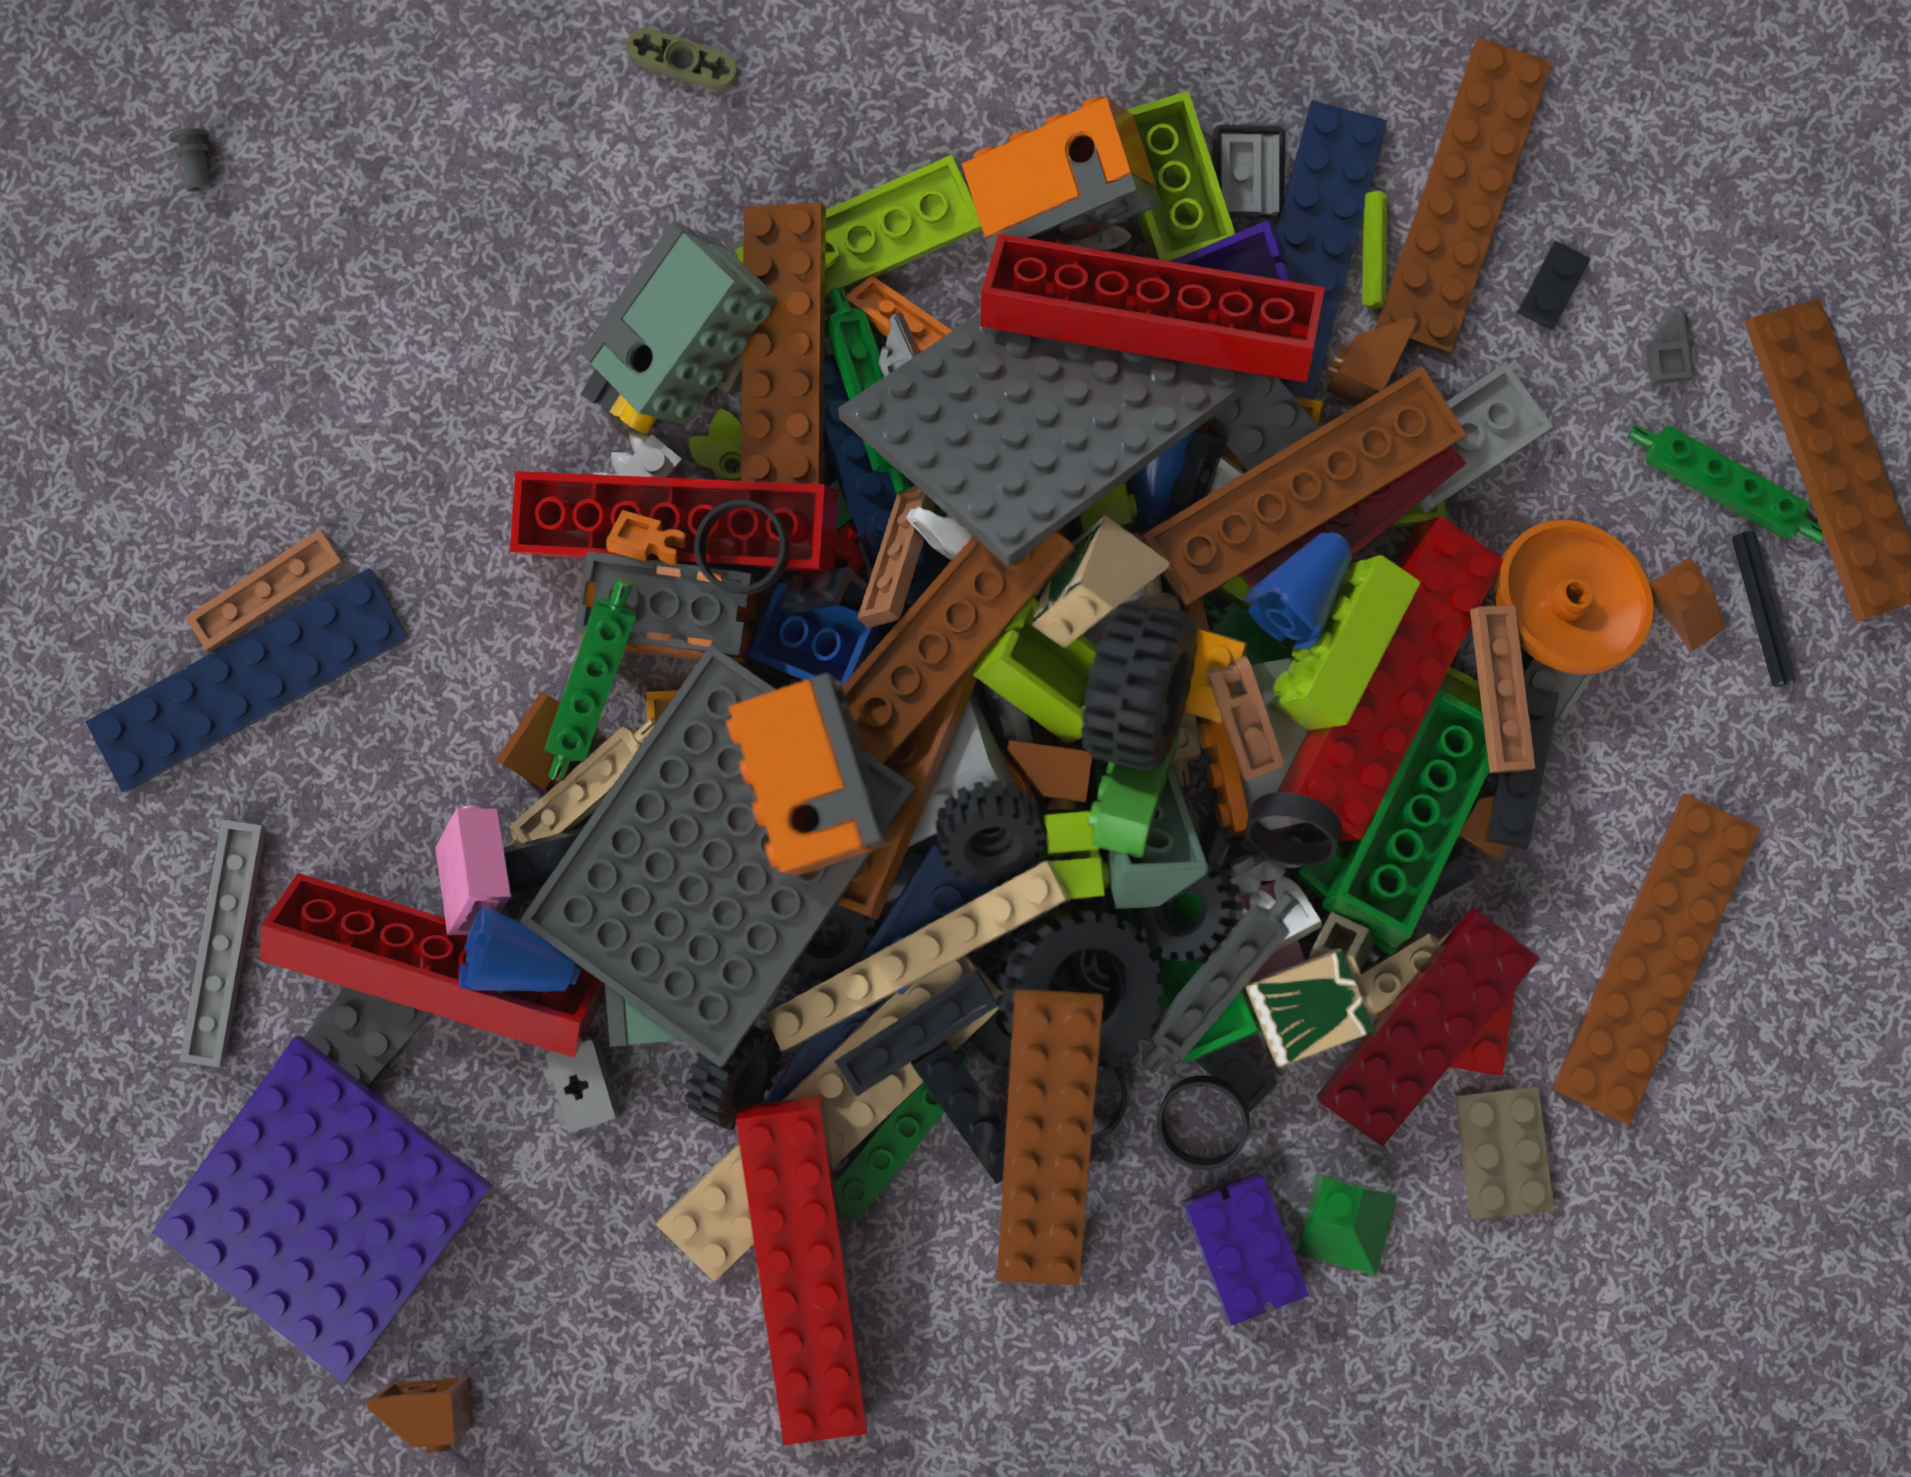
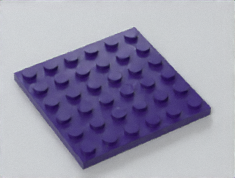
[152,1035,493,1383]

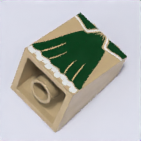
[1031,515,1170,648]
[1245,949,1378,1068]

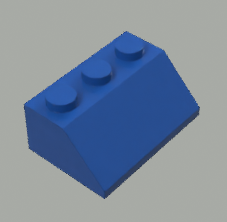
[747,582,880,686]

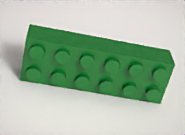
[1321,688,1489,947]

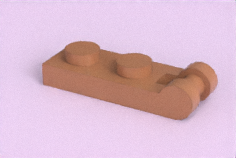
[1206,656,1285,781]

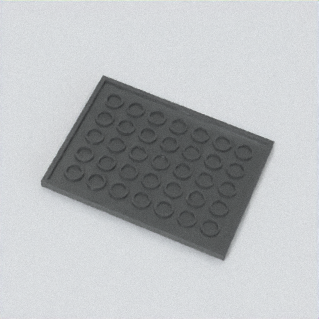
[839,312,1251,567]
[519,644,917,1068]

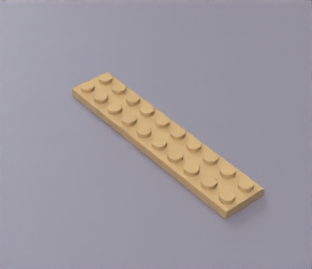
[656,955,1003,1282]

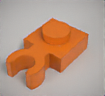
[606,510,686,565]

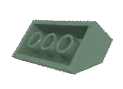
[1086,758,1208,908]

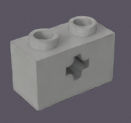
[542,1038,622,1134]

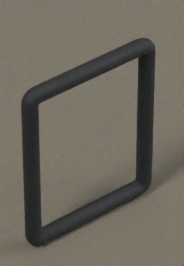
[1212,124,1285,218]

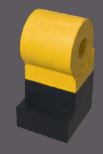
[580,369,658,434]

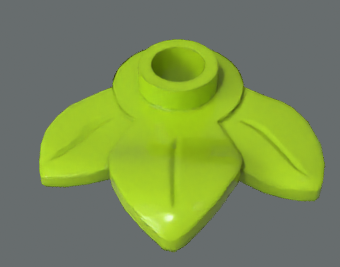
[689,409,742,481]

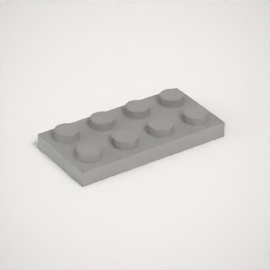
[1419,362,1554,513]

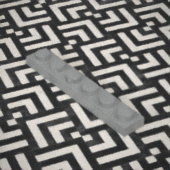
[179,820,267,1068]

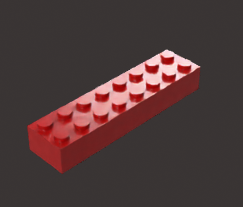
[980,234,1325,382]
[510,471,839,572]
[1276,516,1504,841]
[260,873,605,1058]
[736,1095,868,1445]

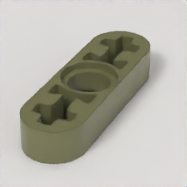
[627,27,738,92]

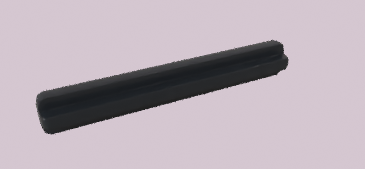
[1732,531,1797,687]

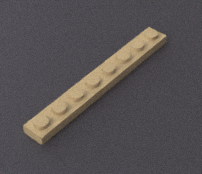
[764,861,1070,1051]

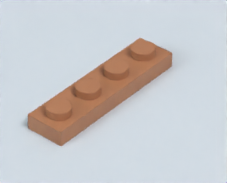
[857,485,935,628]
[185,529,345,652]
[1470,605,1535,773]

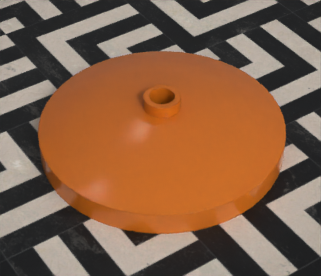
[1494,520,1654,675]

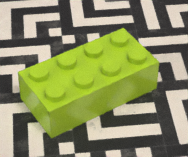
[1126,91,1235,261]
[1269,555,1420,730]

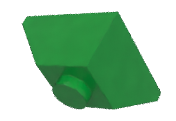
[1296,1173,1397,1275]

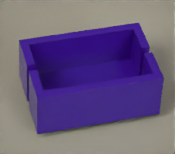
[1169,221,1295,282]
[1182,1172,1309,1326]

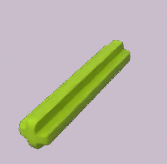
[1362,191,1387,309]

